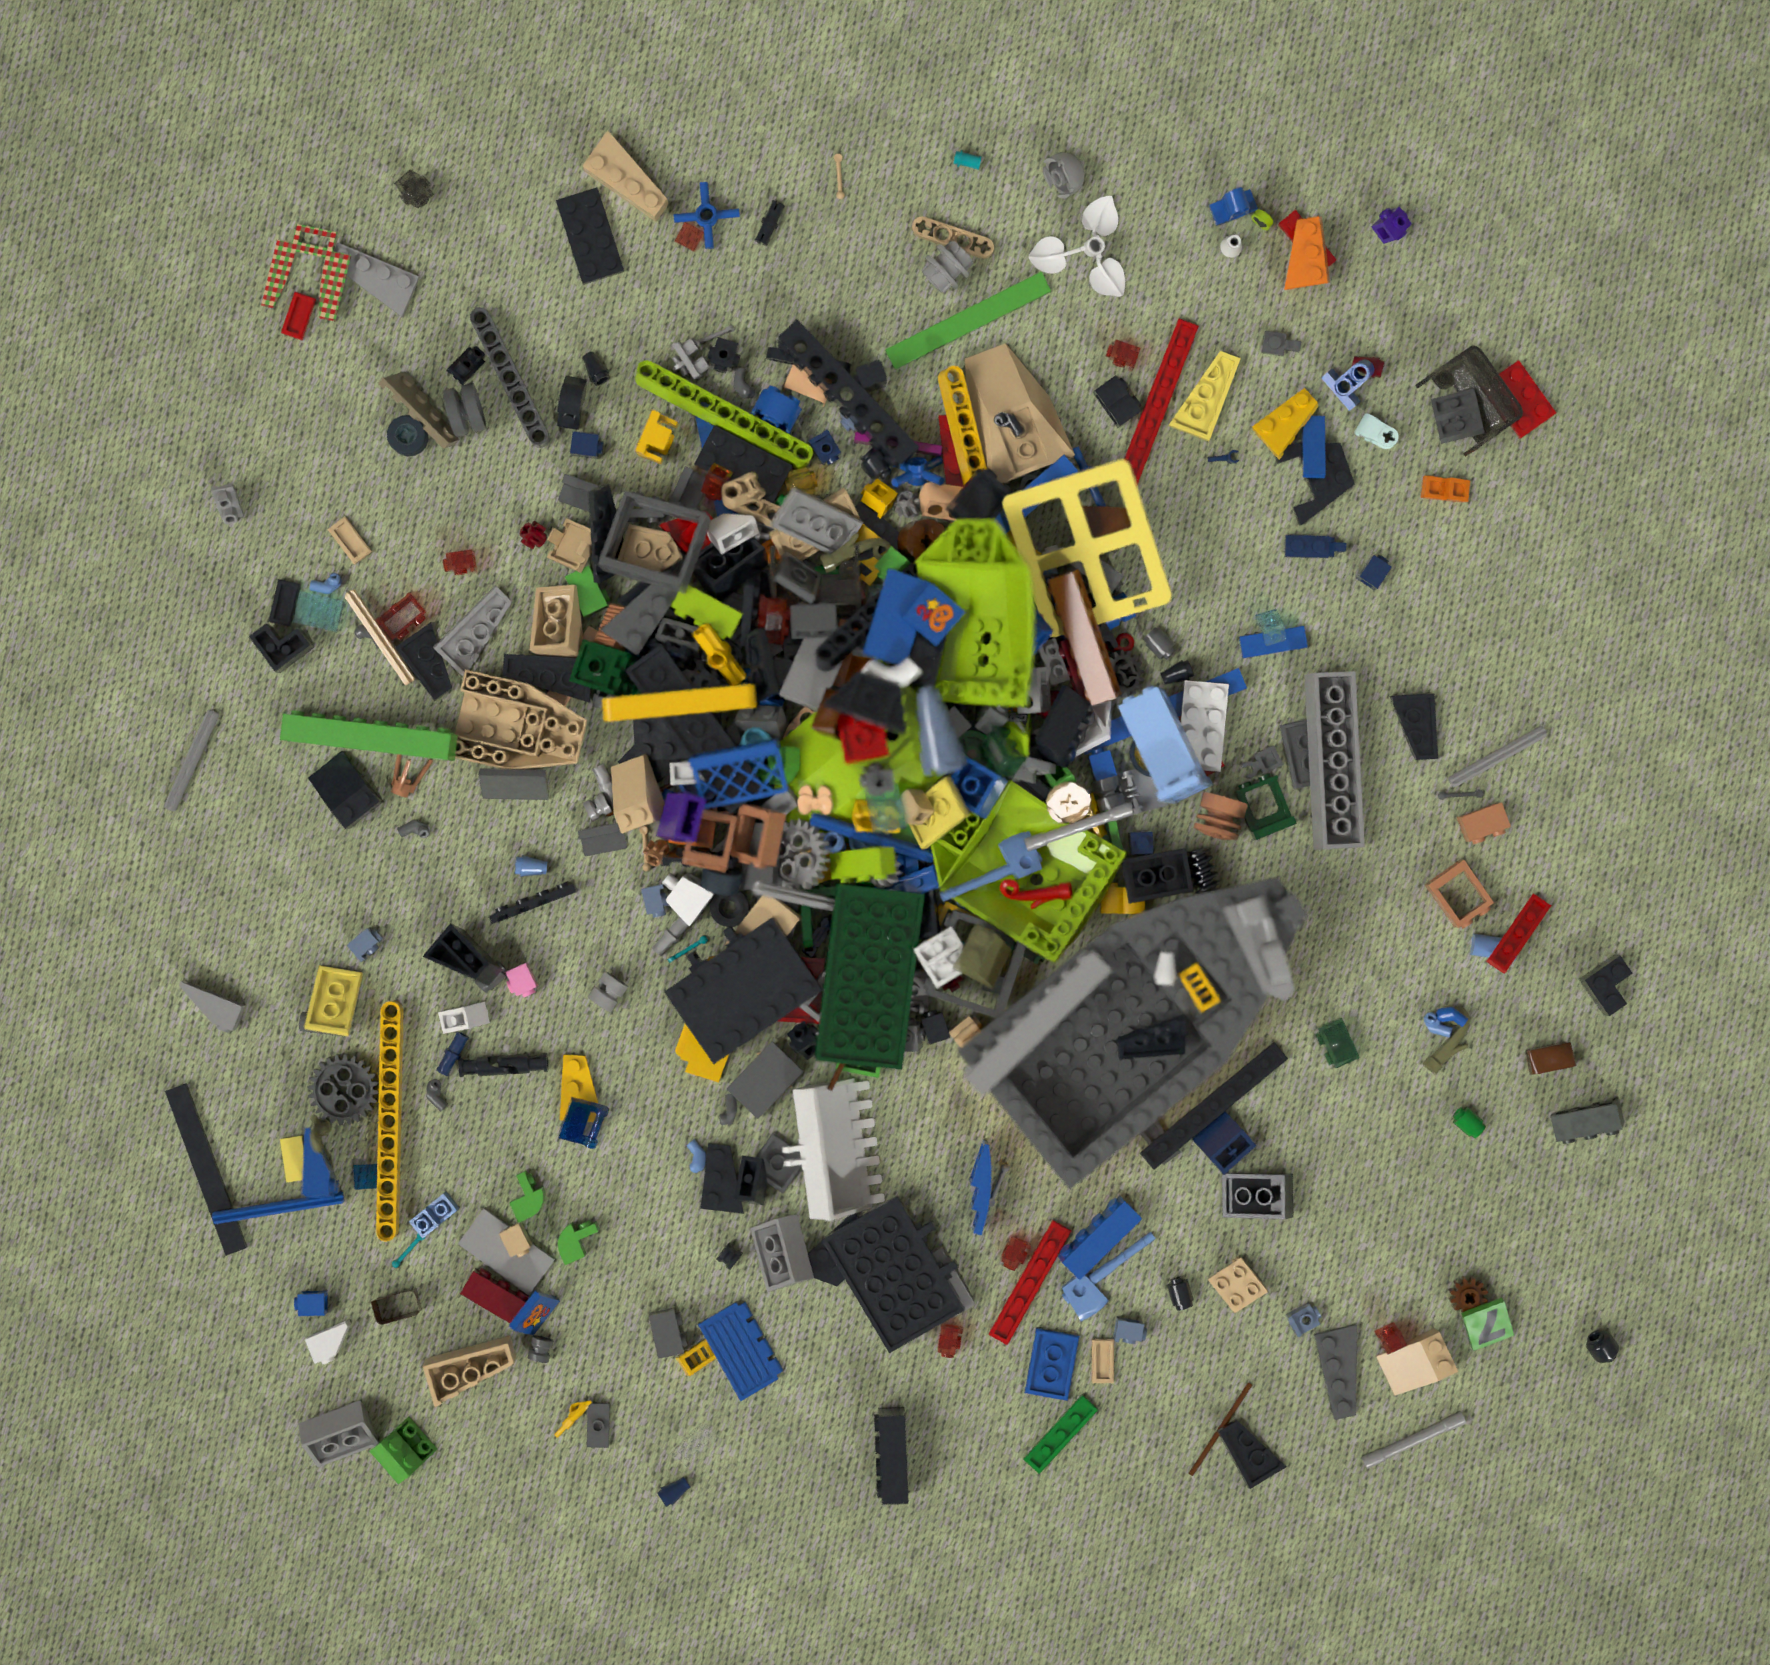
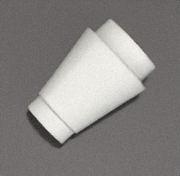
[1220,235,1242,258]
[1154,953,1176,985]

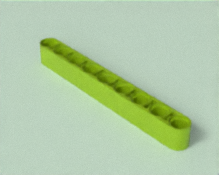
[635,360,813,470]

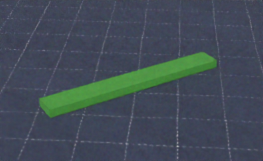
[885,271,1051,370]

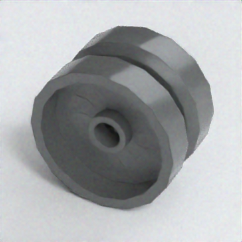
[443,383,487,438]

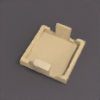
[547,518,592,573]

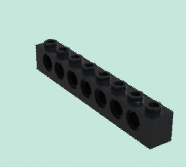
[777,319,919,469]

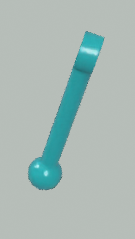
[667,936,708,963]
[392,1234,426,1268]

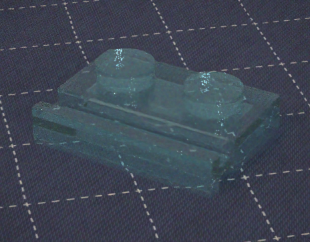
[293,591,344,632]
[865,784,907,833]

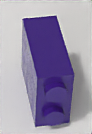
[656,793,706,842]

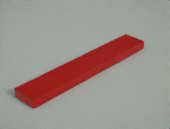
[988,1219,1072,1345]

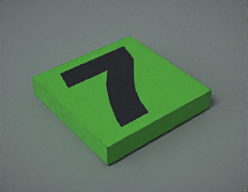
[1461,1298,1514,1351]

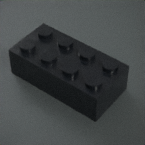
[874,1407,909,1505]

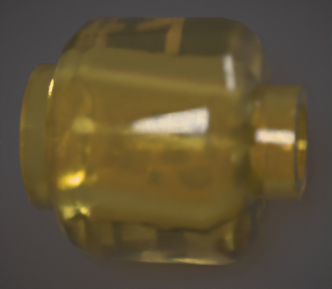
[785,467,818,495]

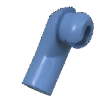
[309,573,342,594]
[686,1139,706,1173]

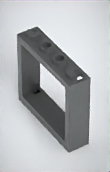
[598,491,711,594]
[923,910,1026,1018]

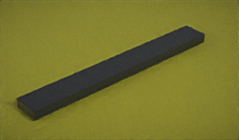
[1140,1042,1288,1170]
[165,1083,247,1256]

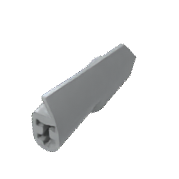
[1223,896,1294,1001]

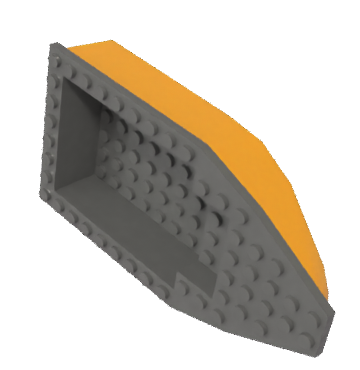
[957,877,1298,1190]

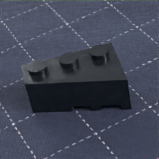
[422,923,503,986]

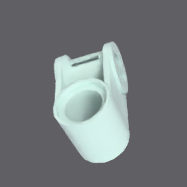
[1354,413,1399,449]

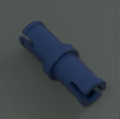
[436,1031,469,1076]

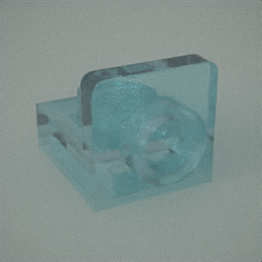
[1255,609,1286,646]

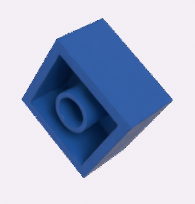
[951,756,1008,819]

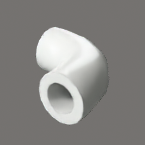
[862,657,923,687]

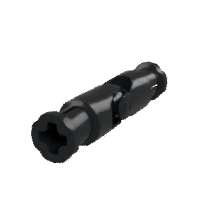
[458,1053,549,1077]

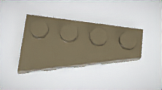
[378,372,460,449]

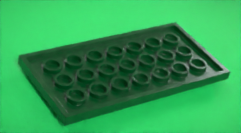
[814,884,924,1070]

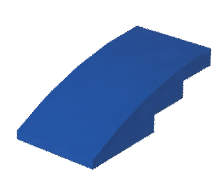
[969,1139,992,1236]

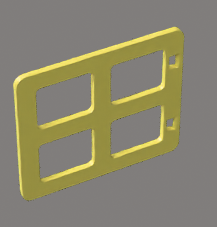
[1003,459,1172,637]

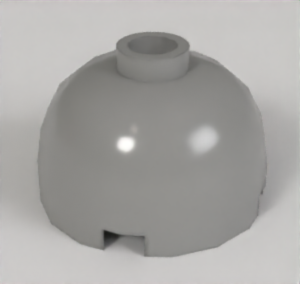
[1043,152,1084,199]

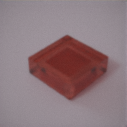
[675,222,704,252]

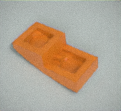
[1421,475,1470,503]

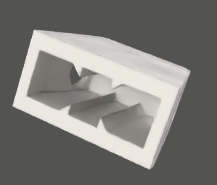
[662,873,715,926]

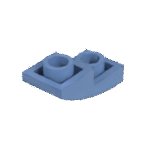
[409,1192,460,1239]

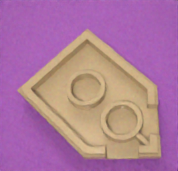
[618,524,683,572]

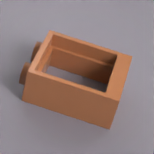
[730,804,786,869]
[682,808,737,873]
[1425,860,1494,929]

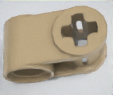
[722,472,766,509]

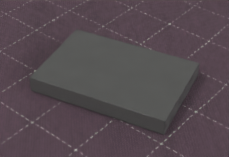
[1279,719,1310,789]
[478,769,549,800]
[741,823,779,890]
[726,1041,804,1119]

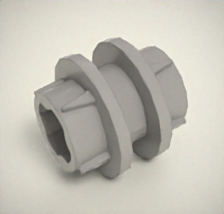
[921,241,974,293]

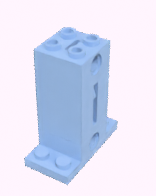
[1118,685,1213,804]

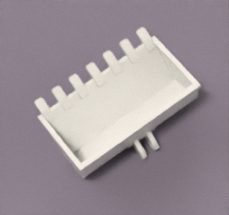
[782,1078,885,1221]

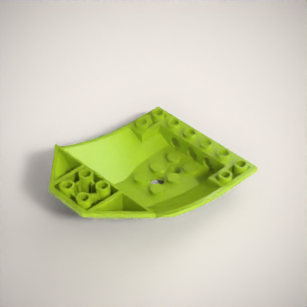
[914,520,1035,707]
[774,659,966,842]
[931,780,1126,963]

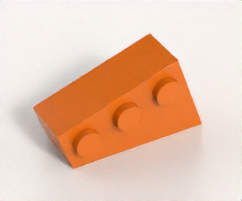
[1284,216,1330,290]

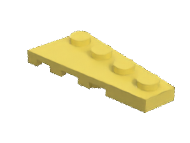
[1168,351,1241,441]

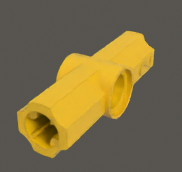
[693,623,746,686]

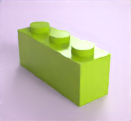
[672,585,743,640]
[830,847,896,883]

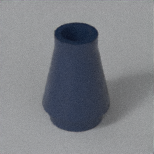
[657,1477,691,1507]

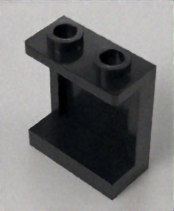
[945,468,1013,520]

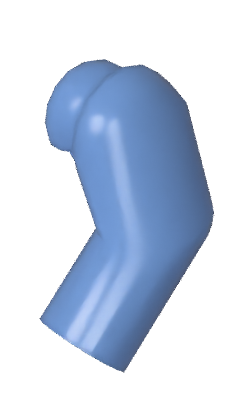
[1424,1012,1453,1038]

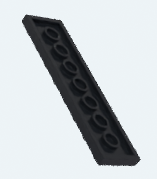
[625,644,765,814]

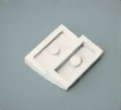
[913,927,963,989]

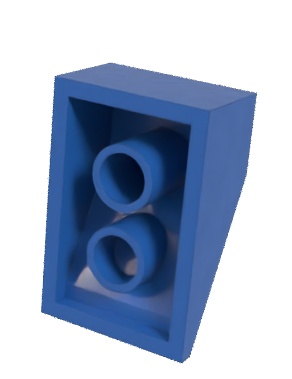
[302,1128,339,1199]

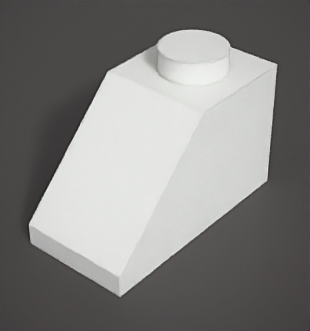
[707,514,759,554]
[438,1002,490,1034]
[305,1320,351,1365]

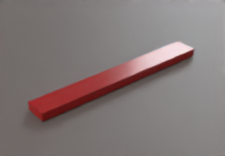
[1115,318,1199,485]

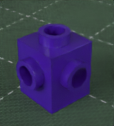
[1371,207,1412,244]

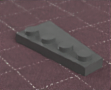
[600,569,679,655]
[1314,1324,1357,1420]

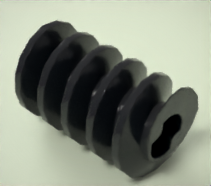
[1187,846,1221,895]

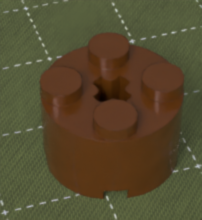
[897,519,945,563]

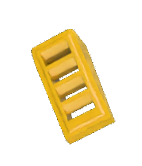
[1178,963,1221,1013]
[676,1339,716,1376]

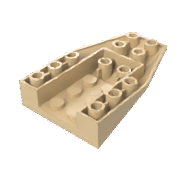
[965,343,1075,484]
[455,670,588,769]

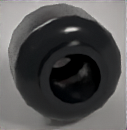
[861,447,892,480]
[1586,1330,1619,1363]

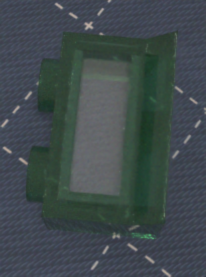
[981,725,1027,778]

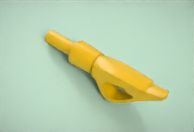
[554,1400,592,1438]

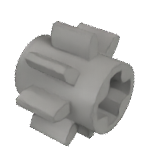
[894,491,921,518]

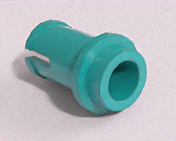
[953,150,982,170]

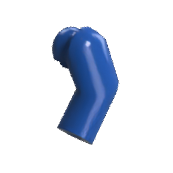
[1435,1007,1468,1027]

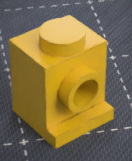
[861,479,898,519]

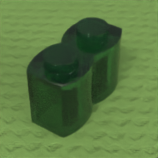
[1315,1017,1360,1068]

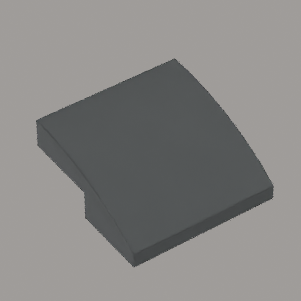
[1431,388,1484,444]

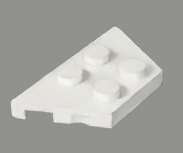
[1034,700,1112,756]

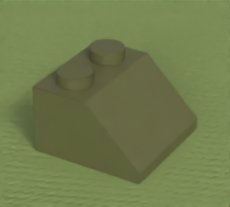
[953,924,1011,988]

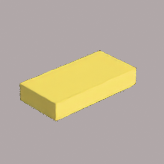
[280,1135,304,1183]

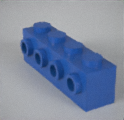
[1058,1196,1142,1280]

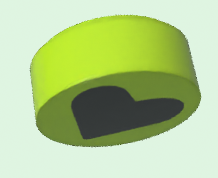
[1251,209,1273,230]

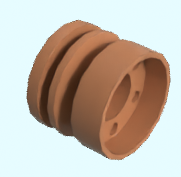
[1193,792,1248,841]

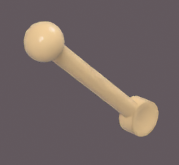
[834,154,845,200]
[639,826,651,872]

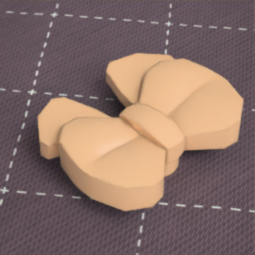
[798,785,833,815]

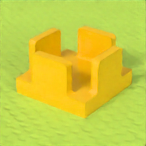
[635,409,679,465]

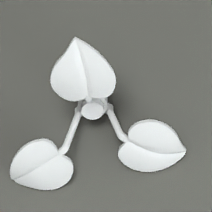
[1028,196,1125,297]

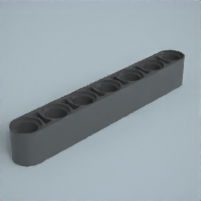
[470,307,550,448]

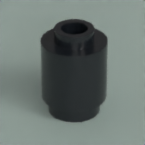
[1167,1276,1194,1311]

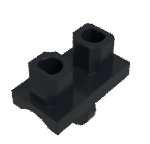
[446,346,486,385]

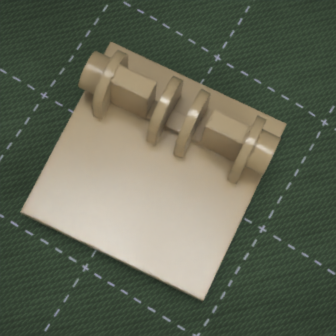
[1208,1256,1268,1313]

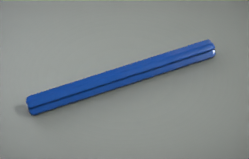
[810,813,934,863]
[212,1191,345,1224]

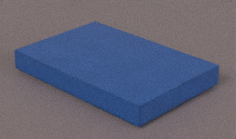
[1024,1328,1079,1401]

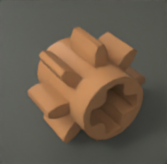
[643,839,670,866]

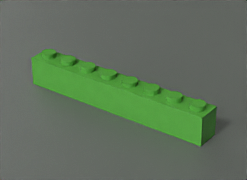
[280,710,458,761]

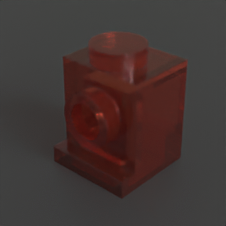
[1105,339,1141,372]
[701,463,733,501]
[443,549,477,575]
[1000,1235,1032,1271]
[1374,1322,1407,1355]
[937,1323,963,1358]

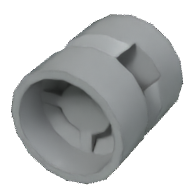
[588,971,628,1012]

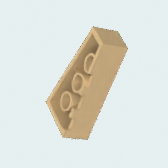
[582,130,669,222]
[423,1336,516,1407]

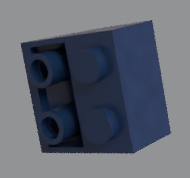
[1192,1111,1257,1175]

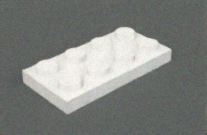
[1181,680,1229,772]

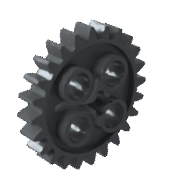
[307,1054,379,1126]

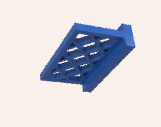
[689,738,789,809]

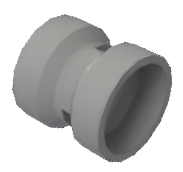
[583,793,612,822]

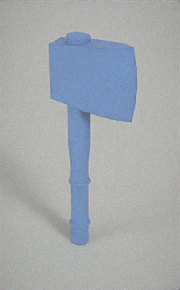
[940,831,1042,901]
[1061,1232,1156,1321]

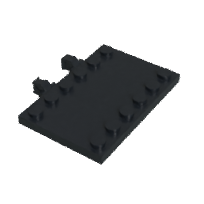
[664,917,823,1064]
[822,1195,965,1353]

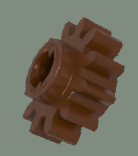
[1448,1276,1488,1312]

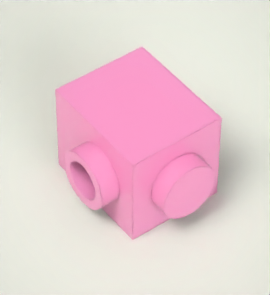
[505,962,539,998]

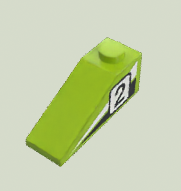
[1000,712,1032,756]

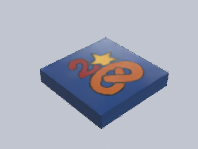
[902,583,965,646]
[509,1291,560,1336]

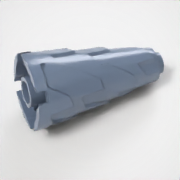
[917,685,967,775]

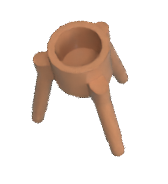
[391,754,433,798]

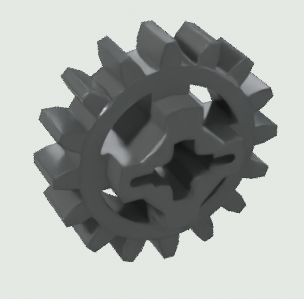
[1108,650,1144,698]

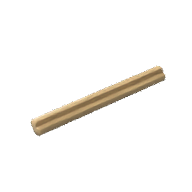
[345,589,415,685]

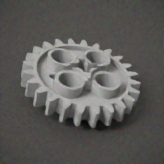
[778,820,830,891]

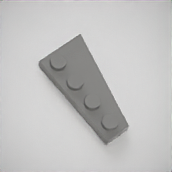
[334,243,420,318]
[433,586,512,677]

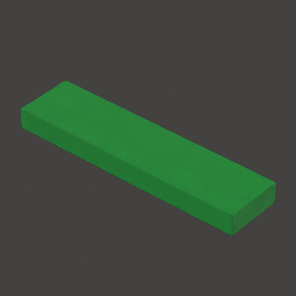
[1023,1394,1098,1474]

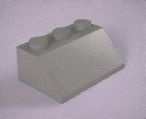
[750,1214,814,1292]
[298,1401,379,1467]

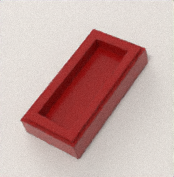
[281,292,317,341]

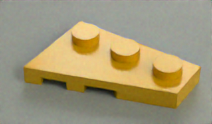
[1252,388,1319,460]
[560,1054,604,1123]

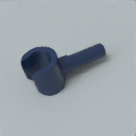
[1208,450,1239,464]

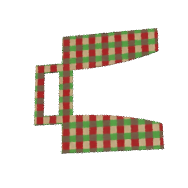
[261,224,351,321]

